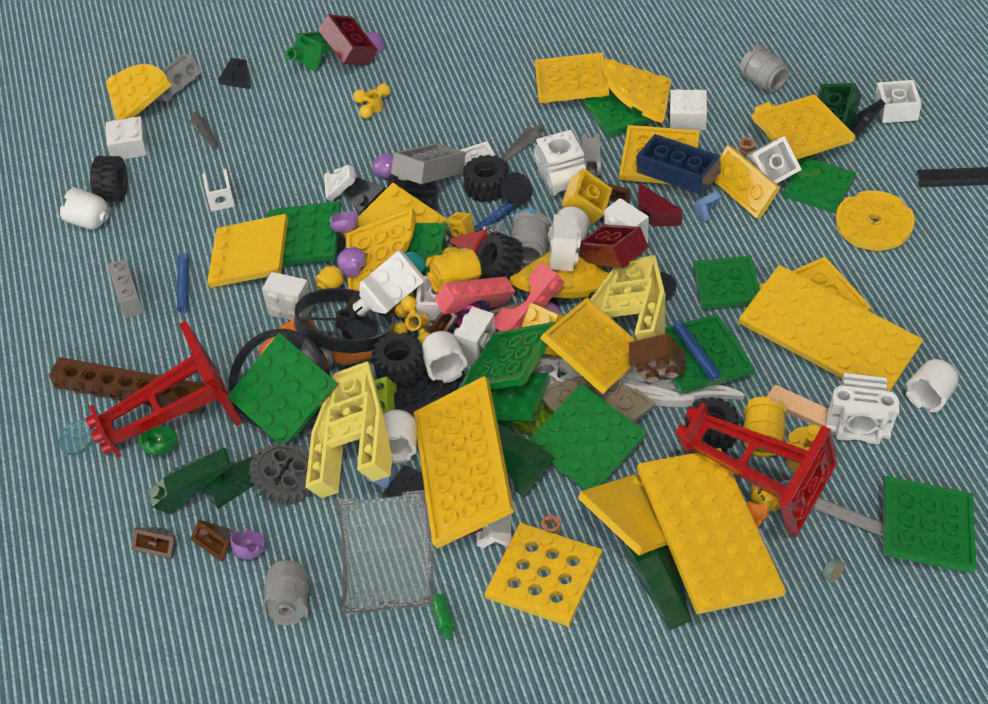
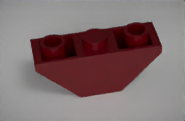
[638,184,683,227]

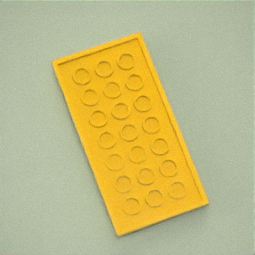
[738,265,924,392]
[413,376,515,549]
[637,448,786,615]

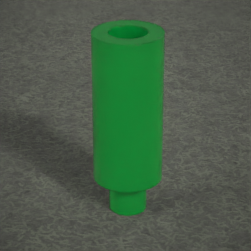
[430,594,455,639]

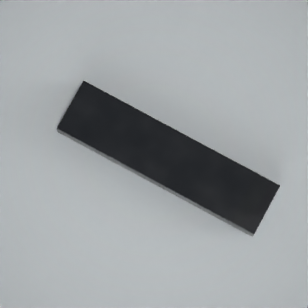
[916,167,988,188]

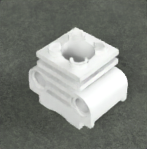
[534,130,586,196]
[826,373,899,444]

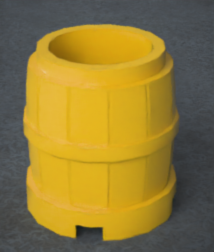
[426,248,481,292]
[743,397,787,457]

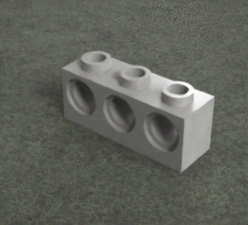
[155,54,201,102]
[107,259,144,319]

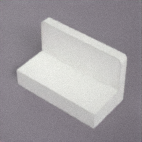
[477,514,511,549]

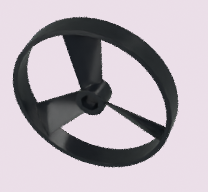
[294,288,395,353]
[229,329,330,430]

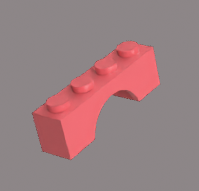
[494,262,565,332]
[434,276,515,314]

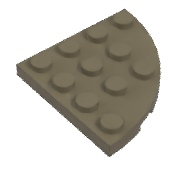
[541,376,655,423]

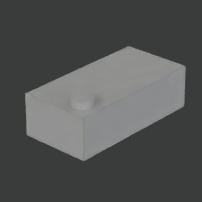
[391,143,466,184]

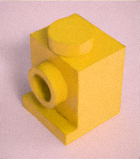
[446,212,475,238]

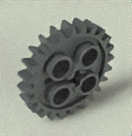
[249,440,311,505]

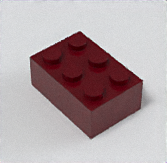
[318,14,378,65]
[579,224,649,268]

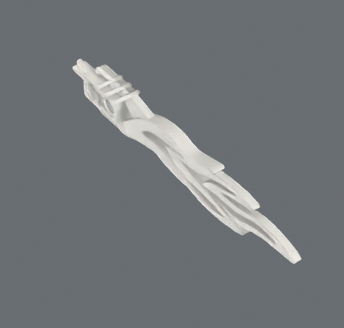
[532,355,745,407]

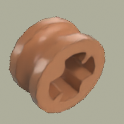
[739,137,756,155]
[541,515,561,535]

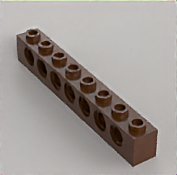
[49,357,207,415]

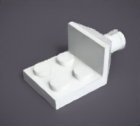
[353,249,426,317]

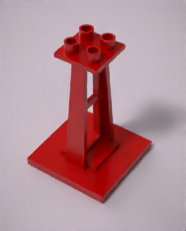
[85,321,243,457]
[675,403,838,538]

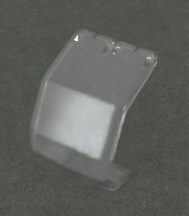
[335,490,434,615]

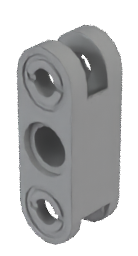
[581,133,601,176]

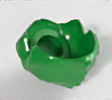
[138,426,179,456]

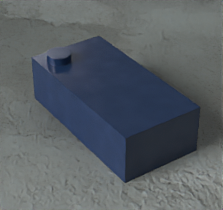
[636,134,721,195]

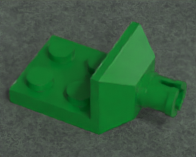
[286,31,334,72]

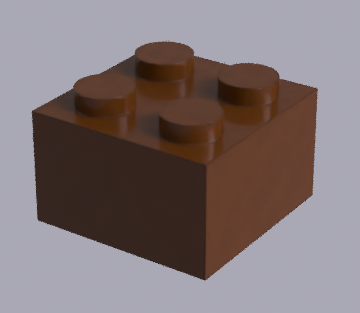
[629,333,686,382]

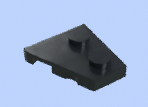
[218,58,251,89]
[849,99,886,138]
[345,178,387,213]
[382,464,426,501]

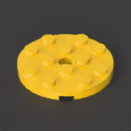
[836,191,915,252]

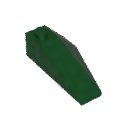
[818,83,862,147]
[497,423,555,498]
[148,448,231,515]
[202,456,289,509]
[627,545,690,631]

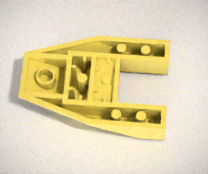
[590,255,665,341]
[305,361,392,498]

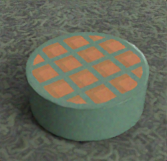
[823,558,845,582]

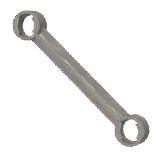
[781,480,883,537]

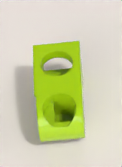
[374,377,396,414]

